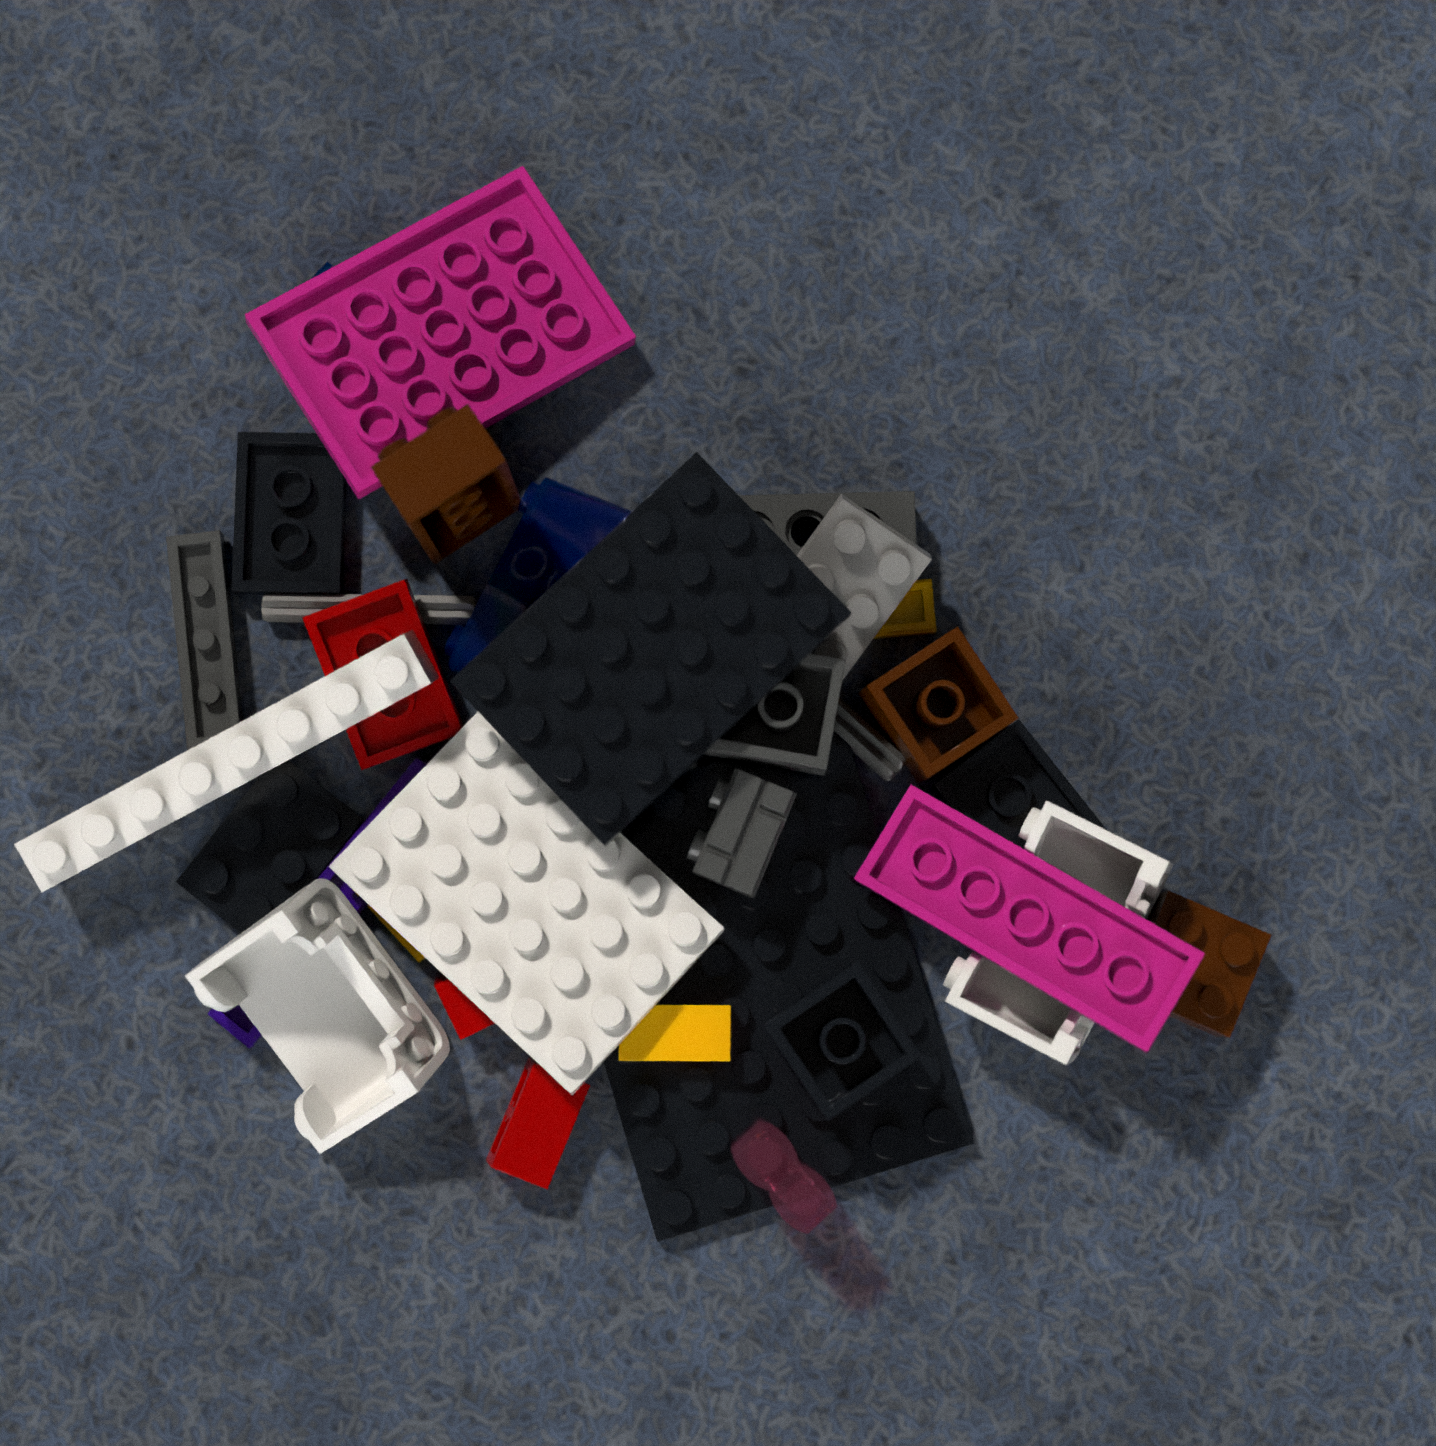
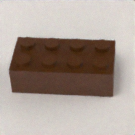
[370,404,524,565]

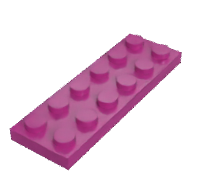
[854,784,1205,1054]

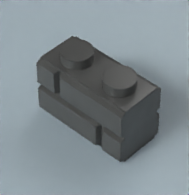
[687,769,797,899]

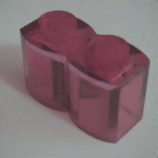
[730,1117,837,1234]

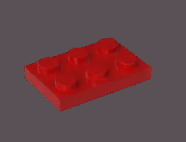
[302,579,464,771]

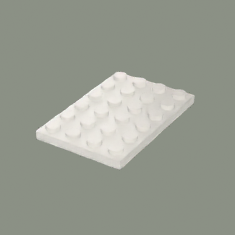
[328,712,724,1095]

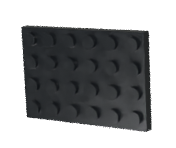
[450,452,852,847]

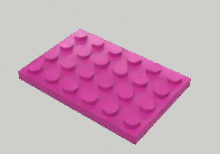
[245,166,636,500]

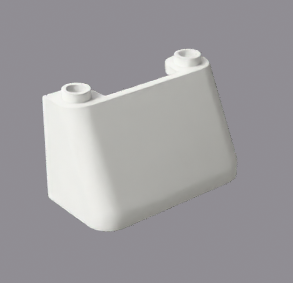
[943,800,1173,1065]
[185,878,450,1154]

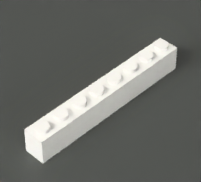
[14,630,439,892]

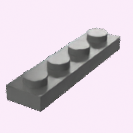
[166,530,243,750]

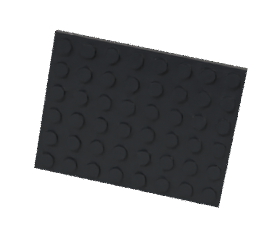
[604,730,974,1242]

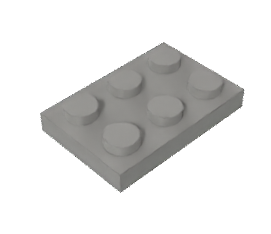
[797,494,932,681]

